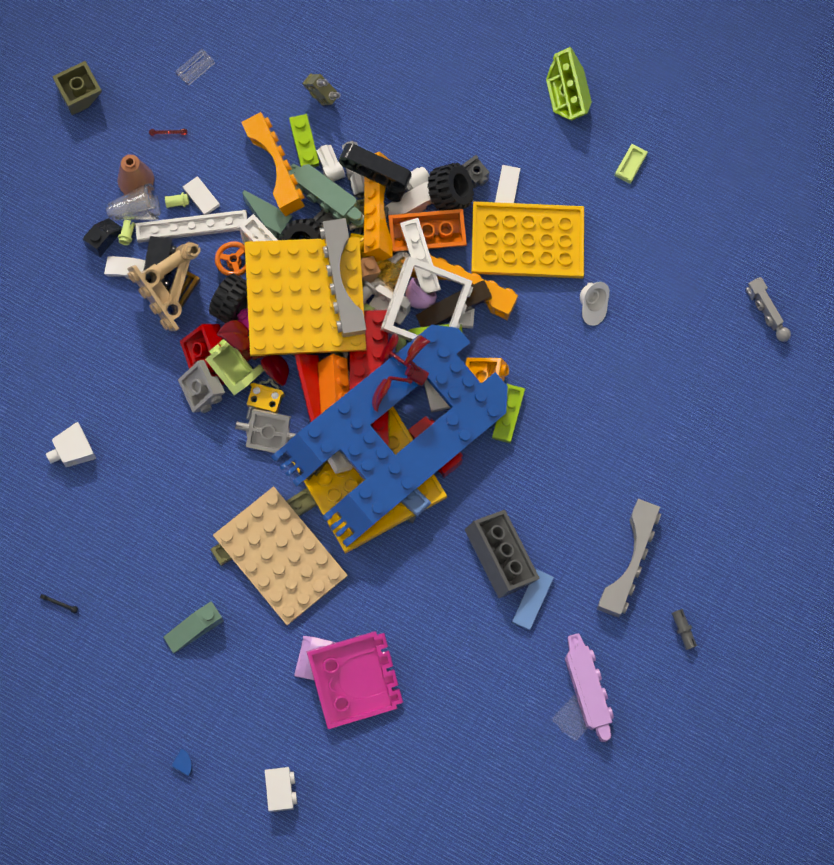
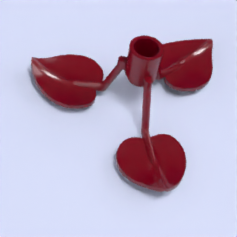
[217,320,289,386]
[372,333,430,412]

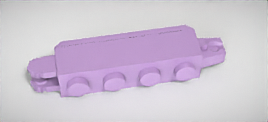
[565,633,614,743]

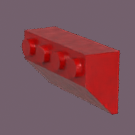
[295,354,321,422]

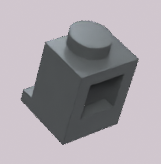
[462,155,490,189]

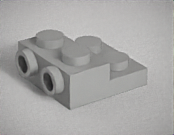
[178,360,225,413]

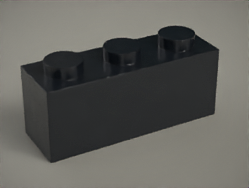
[143,236,177,291]

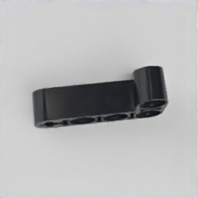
[339,143,412,202]

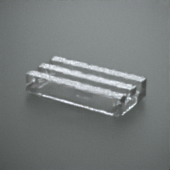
[175,49,215,86]

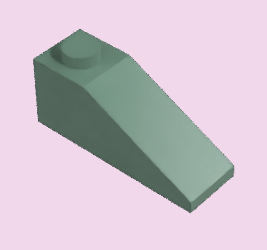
[242,190,293,239]
[163,601,224,654]

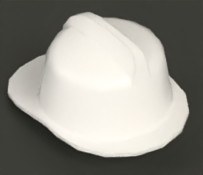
[580,282,610,326]

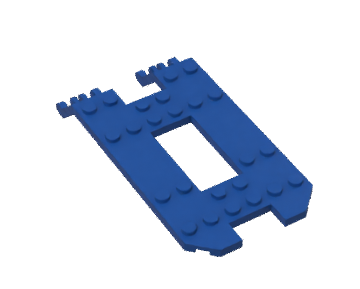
[271,325,508,547]

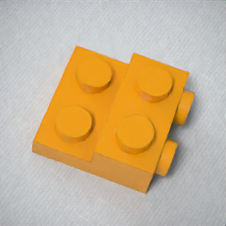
[465,358,509,383]

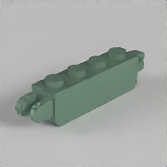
[290,164,364,228]

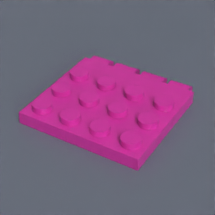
[306,631,403,729]

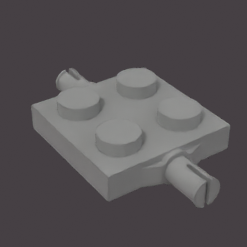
[235,409,296,453]

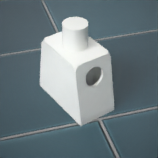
[46,422,96,467]

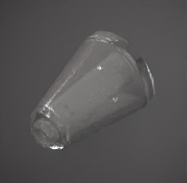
[106,183,161,221]

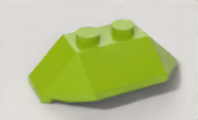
[546,47,592,121]

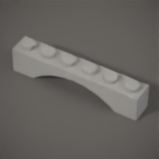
[319,218,366,337]
[597,499,661,618]

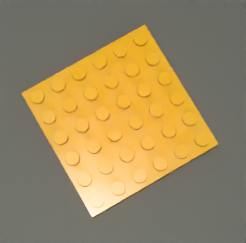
[245,237,366,356]
[293,407,447,554]

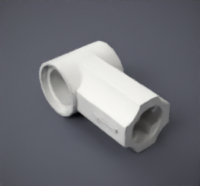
[316,145,345,182]

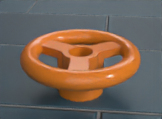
[215,241,246,276]

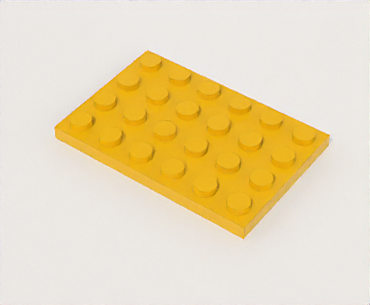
[471,202,584,279]

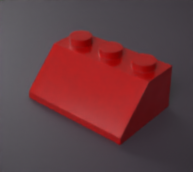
[180,324,225,385]

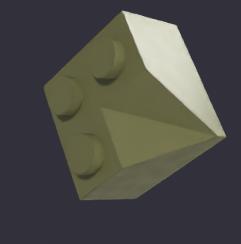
[52,61,102,115]

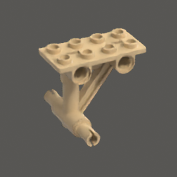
[127,242,200,331]

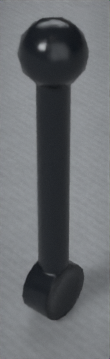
[40,594,78,614]

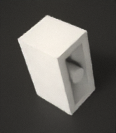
[265,767,297,812]

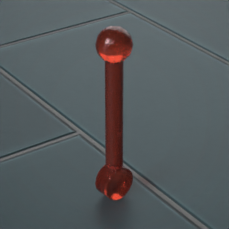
[149,129,187,136]

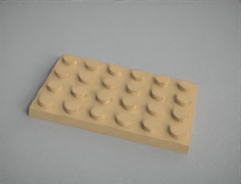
[213,486,348,626]

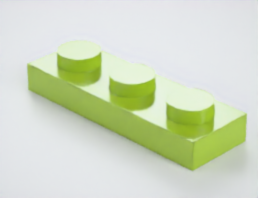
[289,114,319,167]
[492,384,525,443]

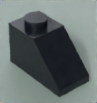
[82,218,122,257]

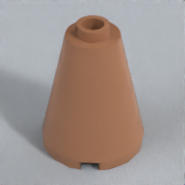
[117,155,155,198]

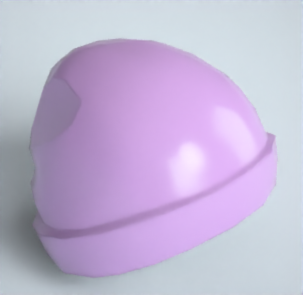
[405,278,437,309]

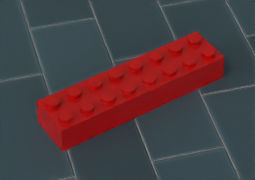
[350,310,389,447]

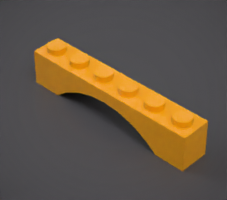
[242,112,305,216]
[364,152,393,263]
[411,254,518,320]

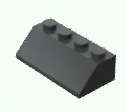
[464,510,540,599]

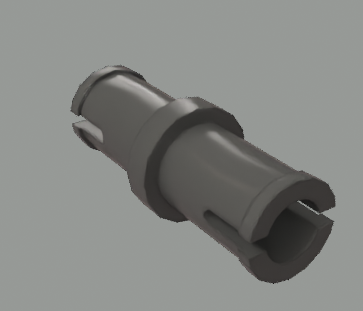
[671,609,698,650]

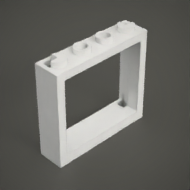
[380,256,473,341]

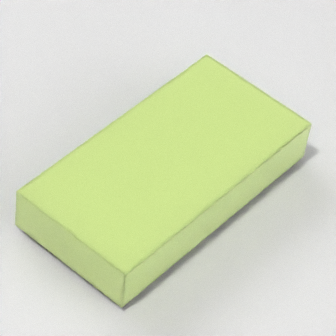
[614,144,648,184]

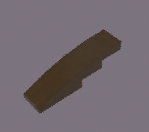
[416,280,492,327]

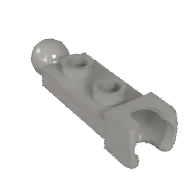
[746,277,791,342]

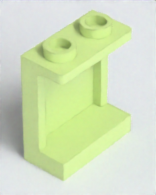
[205,339,264,395]

